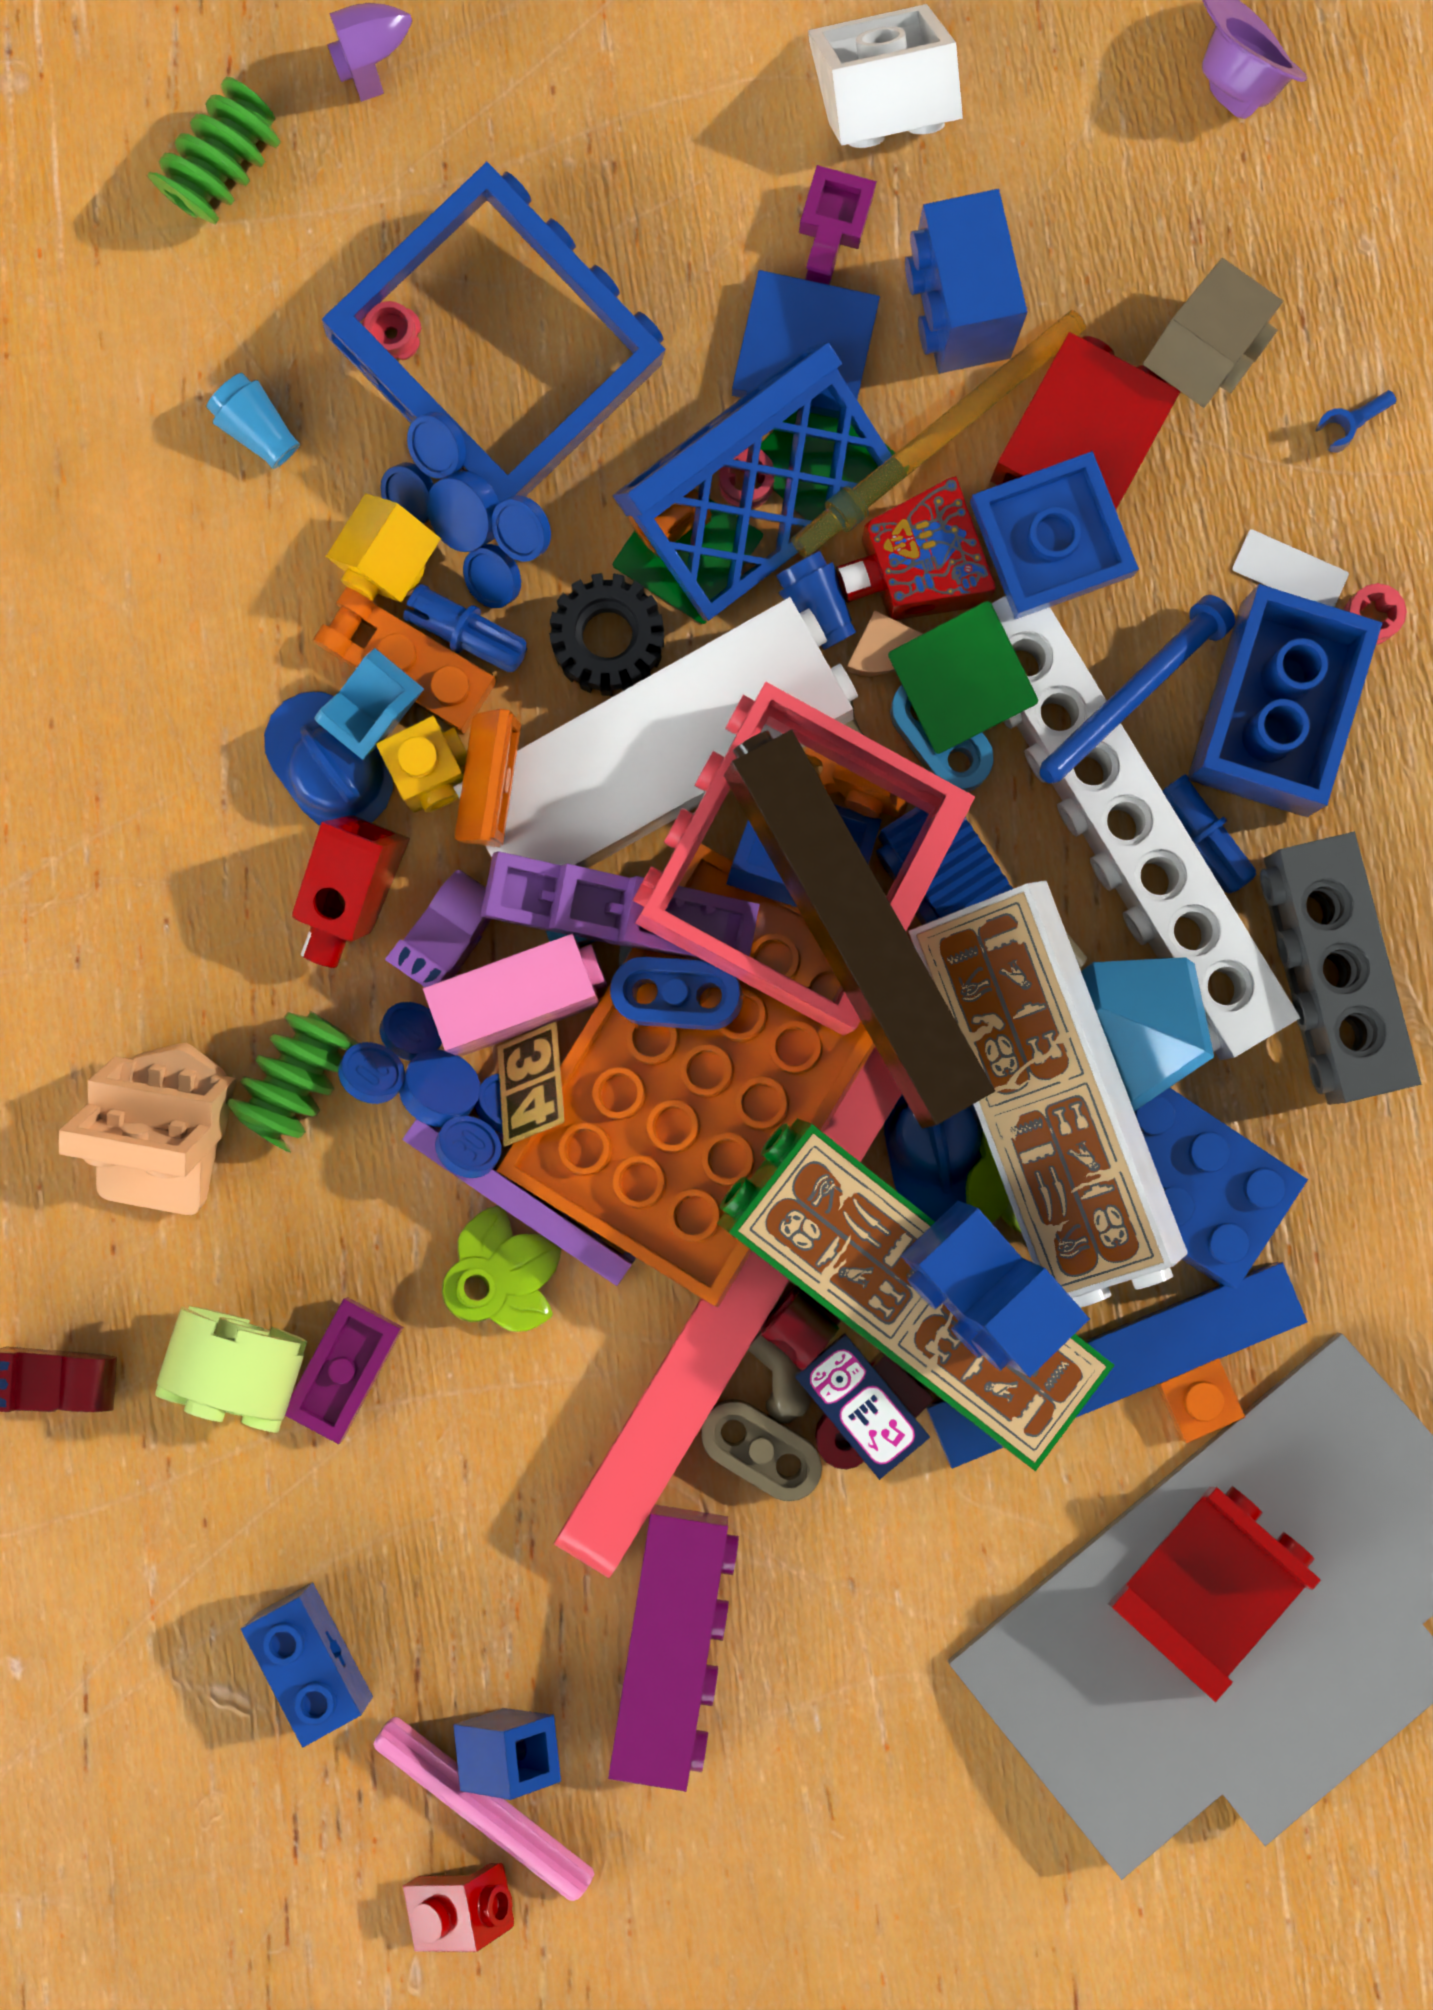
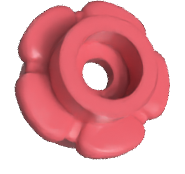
[362,301,422,360]

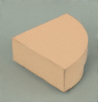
[846,611,922,677]

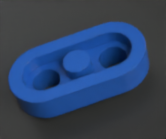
[610,957,743,1030]

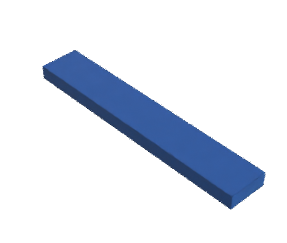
[926,1262,1308,1469]

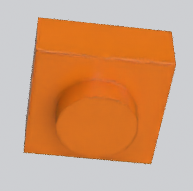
[1157,1358,1245,1443]

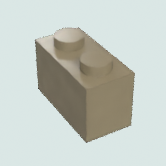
[1143,257,1283,408]

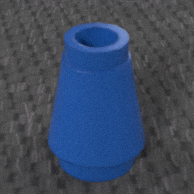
[776,551,856,651]

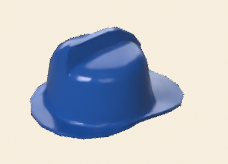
[264,692,393,825]
[884,1094,983,1222]

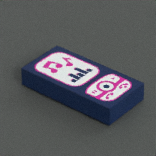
[795,1333,930,1480]

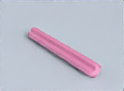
[373,1717,594,1901]

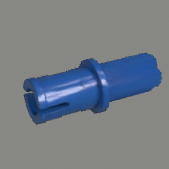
[403,584,527,672]
[1162,774,1256,894]

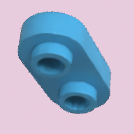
[890,685,994,792]

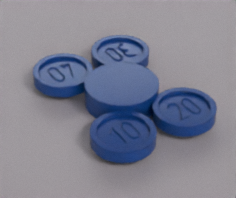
[381,412,551,608]
[338,1002,503,1178]

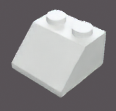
[808,4,963,148]

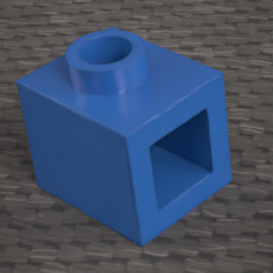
[453,1708,561,1800]

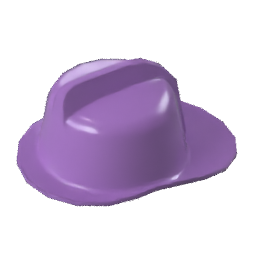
[1202,0,1307,119]

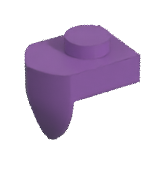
[327,3,412,102]

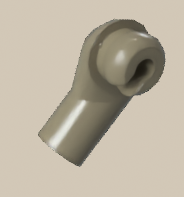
[748,1331,811,1424]

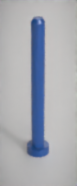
[1039,595,1235,783]

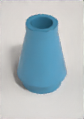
[206,373,300,469]

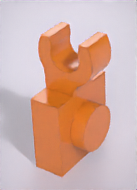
[805,747,909,819]

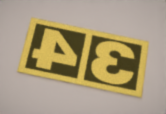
[497,1022,565,1147]

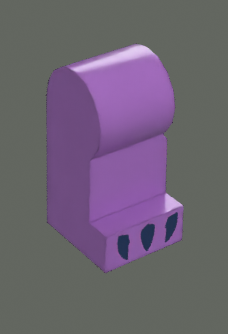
[385,870,491,987]

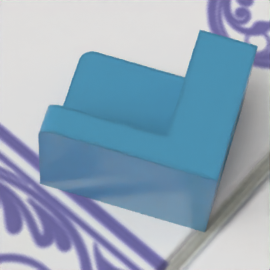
[314,648,424,760]

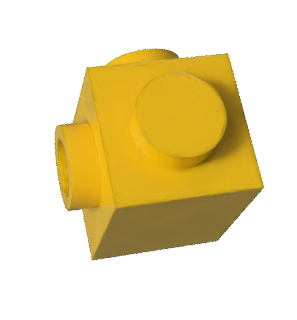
[325,493,441,602]
[376,715,467,813]

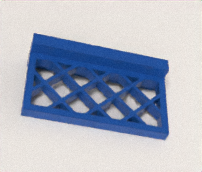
[612,342,903,621]

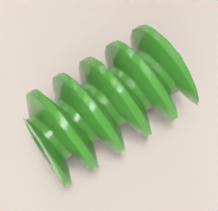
[147,77,281,225]
[226,1010,359,1153]

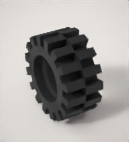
[549,573,664,696]

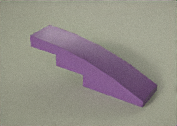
[480,851,760,961]

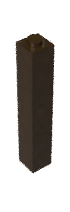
[724,730,995,1129]

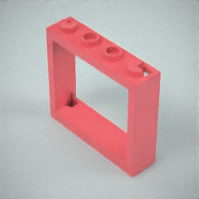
[632,682,975,1036]

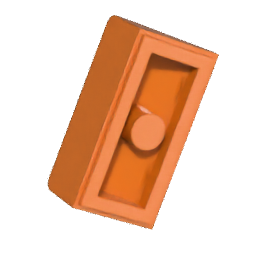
[455,709,521,848]

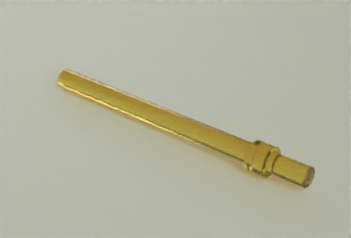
[791,310,1086,558]

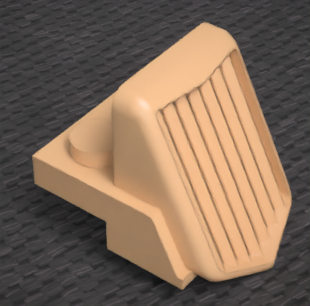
[59,1043,236,1215]

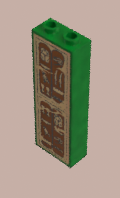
[717,1118,1115,1471]

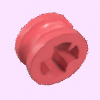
[719,448,774,509]
[1343,583,1407,645]

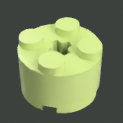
[155,1306,308,1433]

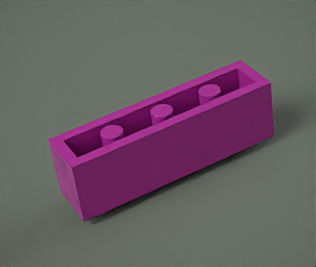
[608,1504,739,1792]

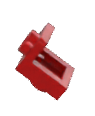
[403,1863,514,1952]

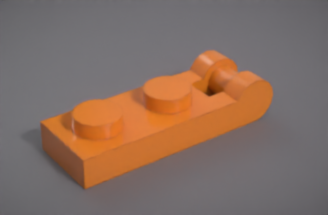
[313,587,497,734]

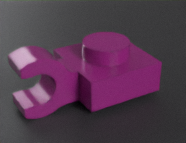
[799,165,877,285]

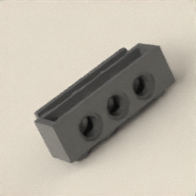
[1260,831,1422,1105]

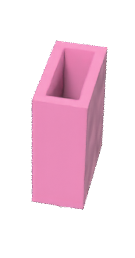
[423,933,608,1057]

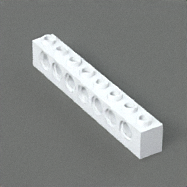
[992,596,1300,1060]

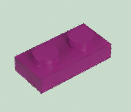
[285,1297,404,1445]

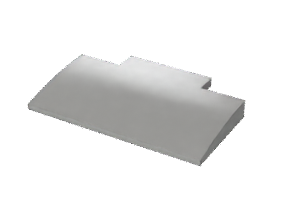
[947,1333,1433,1880]

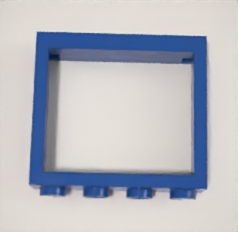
[322,161,666,502]

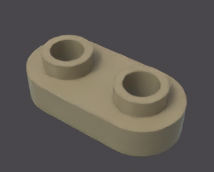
[701,1399,822,1501]

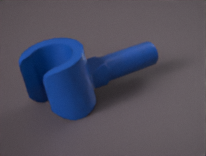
[1315,390,1396,453]

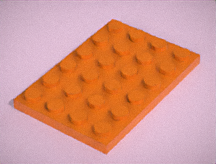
[497,844,875,1307]

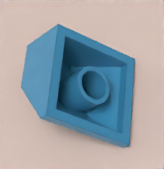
[1081,957,1214,1111]

